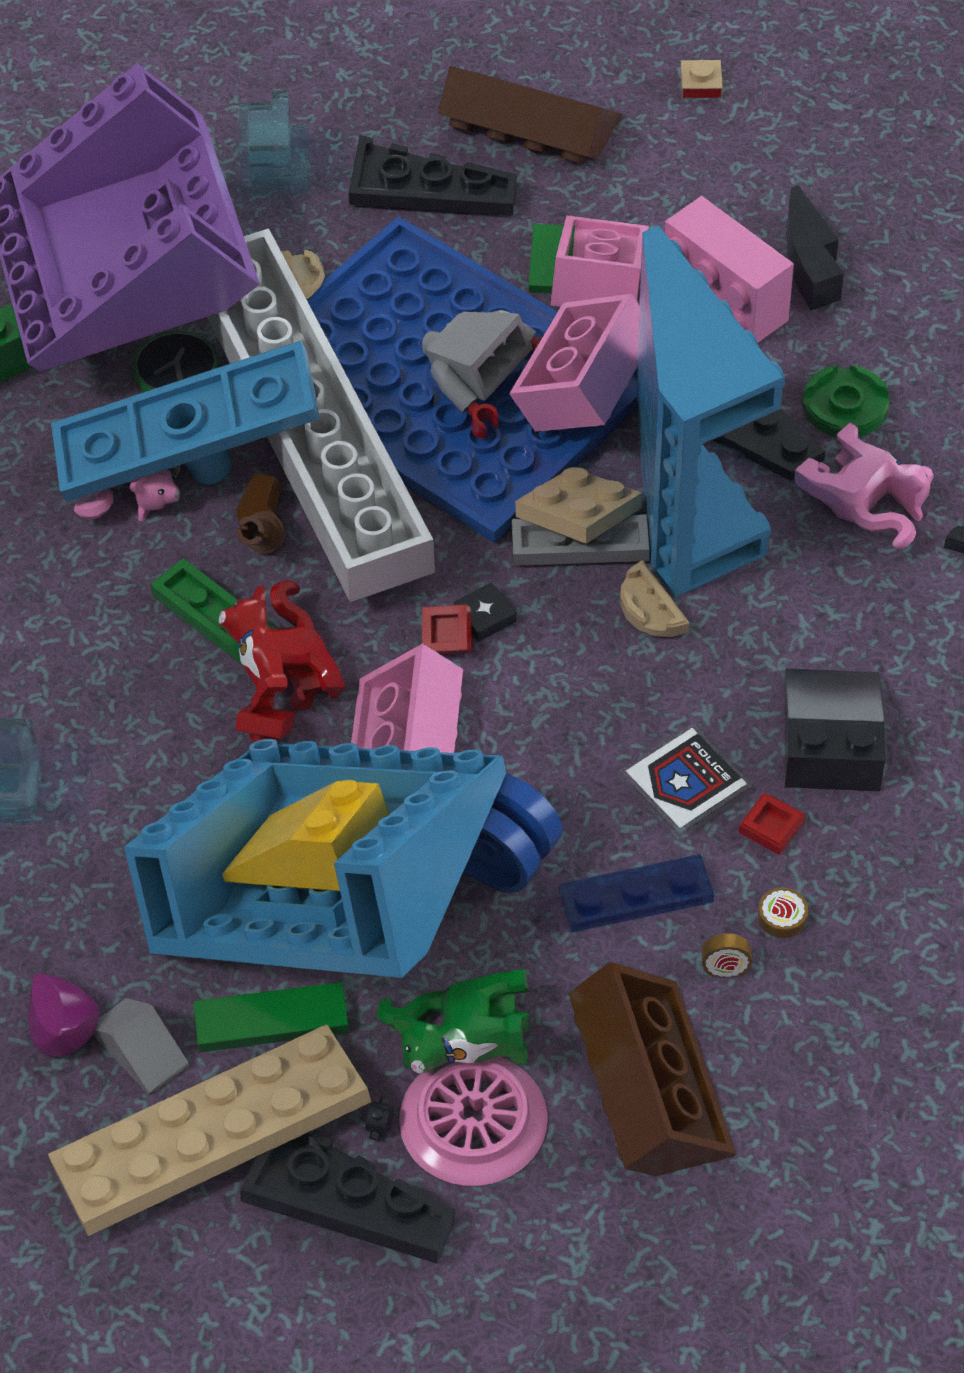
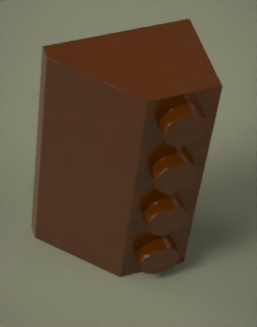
[437,66,622,164]
[568,962,737,1176]

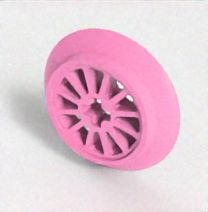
[399,1057,548,1186]

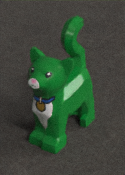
[376,969,531,1073]

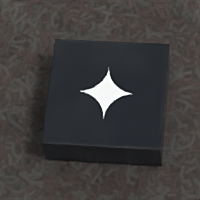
[453,582,517,642]

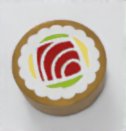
[758,888,808,938]
[701,933,752,977]

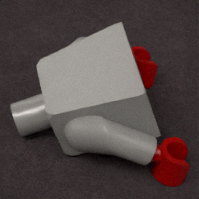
[422,310,543,439]

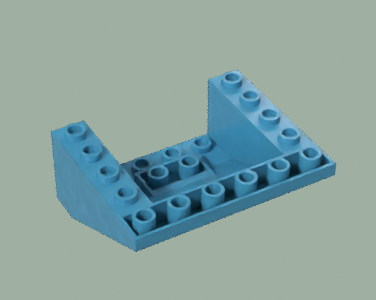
[636,226,785,598]
[124,739,506,978]

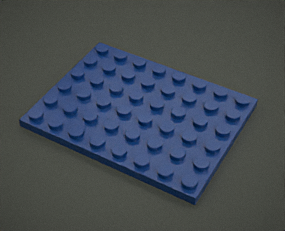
[229,216,637,543]

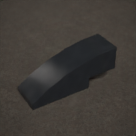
[786,185,844,311]

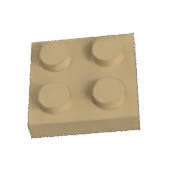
[515,467,642,544]

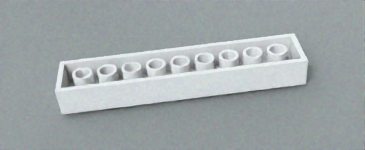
[207,228,435,602]

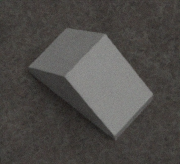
[92,998,189,1096]

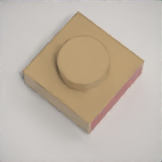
[680,60,723,98]

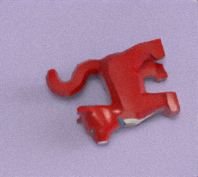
[219,580,346,710]

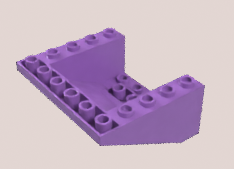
[0,63,260,371]

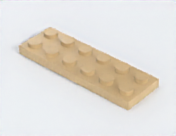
[48,1024,371,1236]

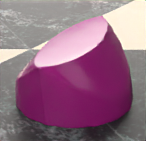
[28,973,100,1057]

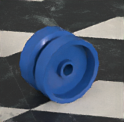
[463,773,562,893]

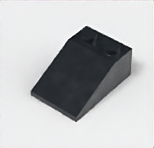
[785,668,885,791]

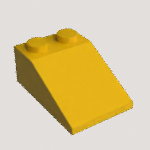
[222,780,389,891]

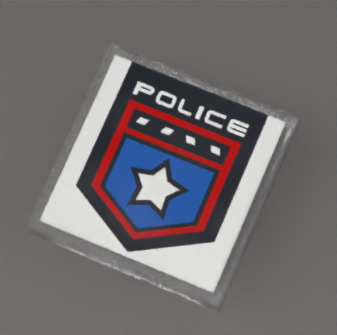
[619,723,753,842]

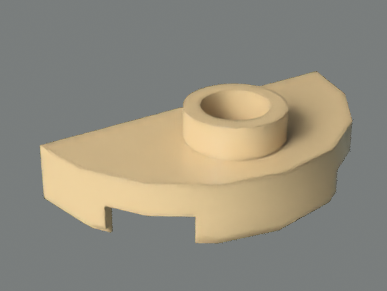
[281,250,325,299]
[620,560,690,637]

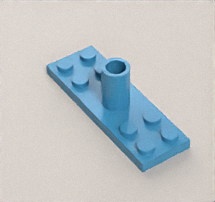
[51,341,320,502]

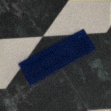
[559,854,714,933]

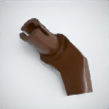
[236,474,286,554]

